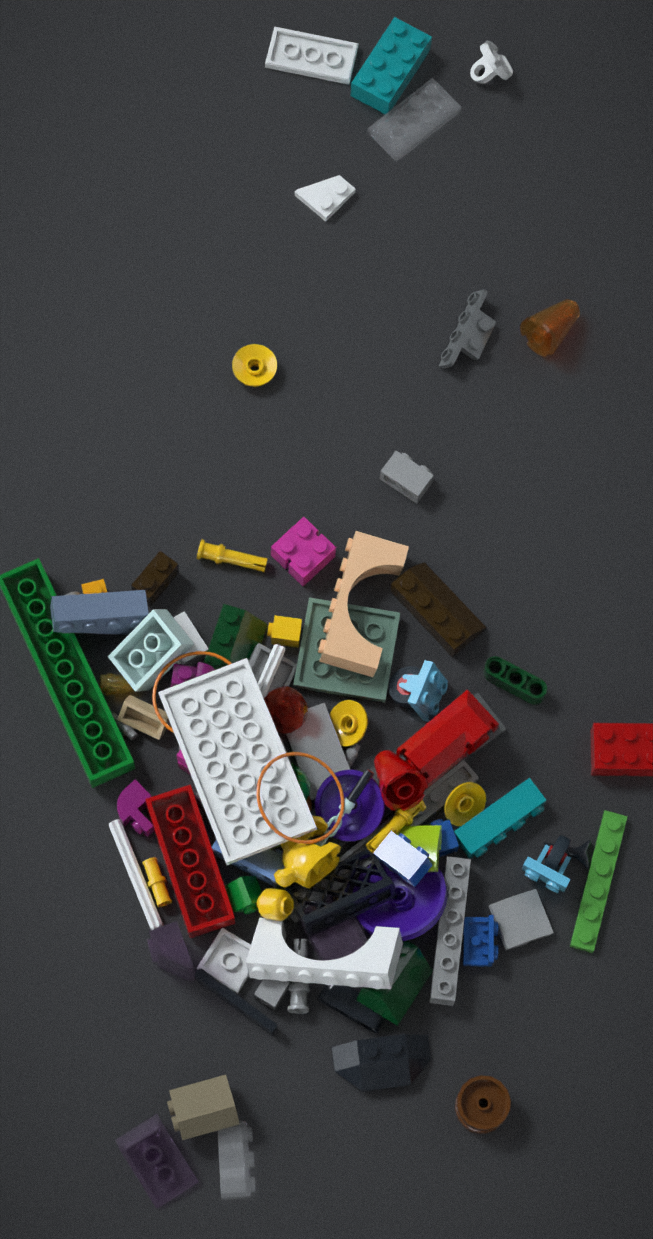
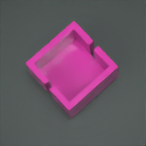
[271,517,336,586]

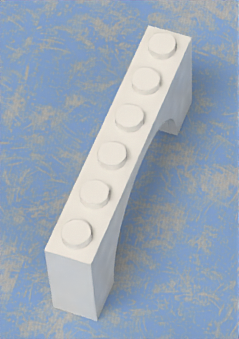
[246,918,403,989]

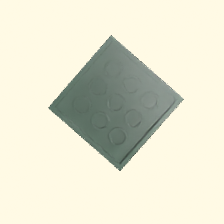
[293,597,400,703]

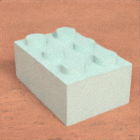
[108,609,194,692]

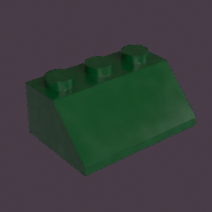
[204,604,268,670]
[356,940,433,1026]

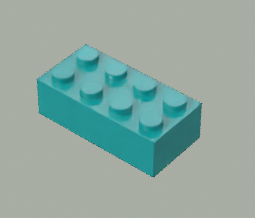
[350,17,432,116]

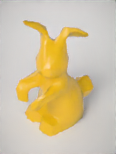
[273,815,341,888]

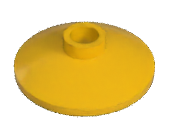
[232,344,277,387]
[329,700,368,747]
[444,782,486,826]

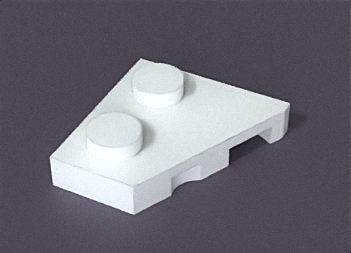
[295,175,356,221]

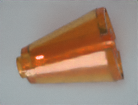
[520,299,580,356]

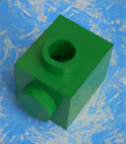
[225,876,262,915]

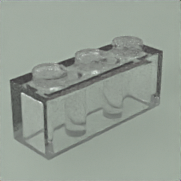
[218,1121,256,1200]

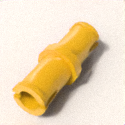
[142,857,172,907]

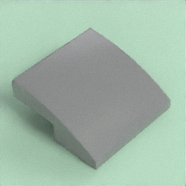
[489,889,554,950]

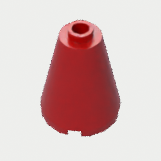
[374,750,428,811]

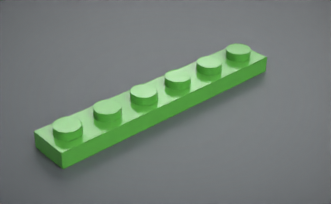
[570,810,628,953]

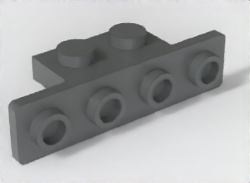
[439,289,496,369]

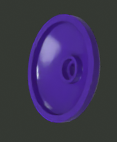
[315,770,385,841]

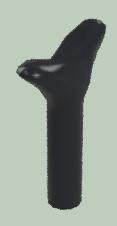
[543,840,591,870]

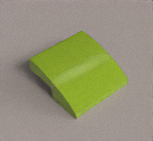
[389,825,442,872]

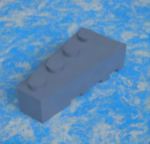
[50,590,149,635]

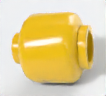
[257,888,294,921]

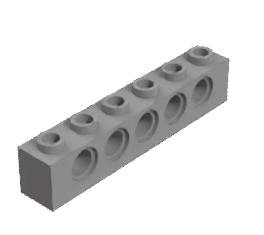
[429,856,471,1006]

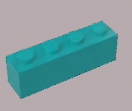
[454,778,547,859]

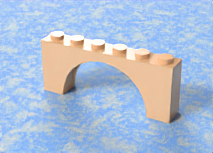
[318,531,409,677]

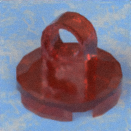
[264,686,308,734]

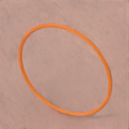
[152,651,232,733]
[256,752,344,844]

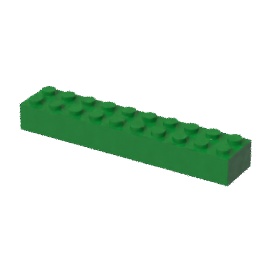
[0,558,135,788]

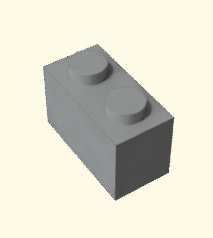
[380,451,434,504]

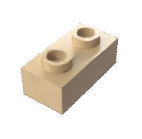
[117,695,169,740]

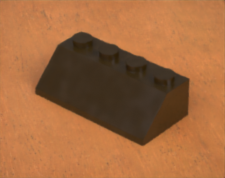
[390,562,487,658]

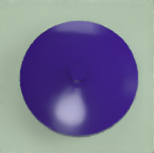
[353,861,448,941]

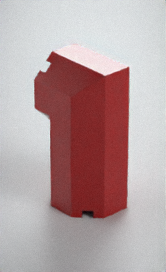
[396,689,499,789]

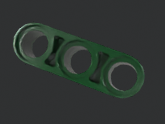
[483,656,547,705]

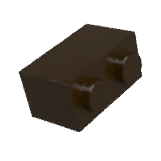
[131,551,179,607]

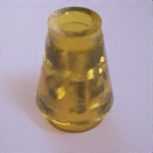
[100,672,134,696]

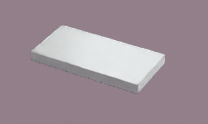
[265,27,359,85]

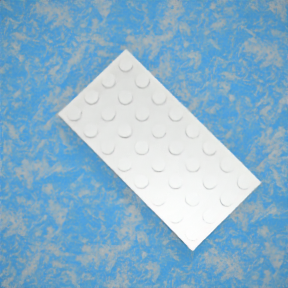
[158,658,317,865]

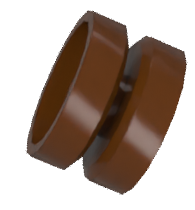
[455,1075,511,1134]

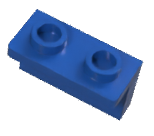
[463,915,498,967]

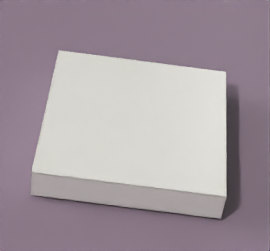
[197,928,251,994]

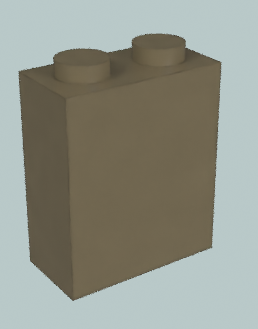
[167,1075,240,1140]

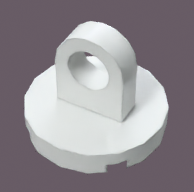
[470,40,513,84]

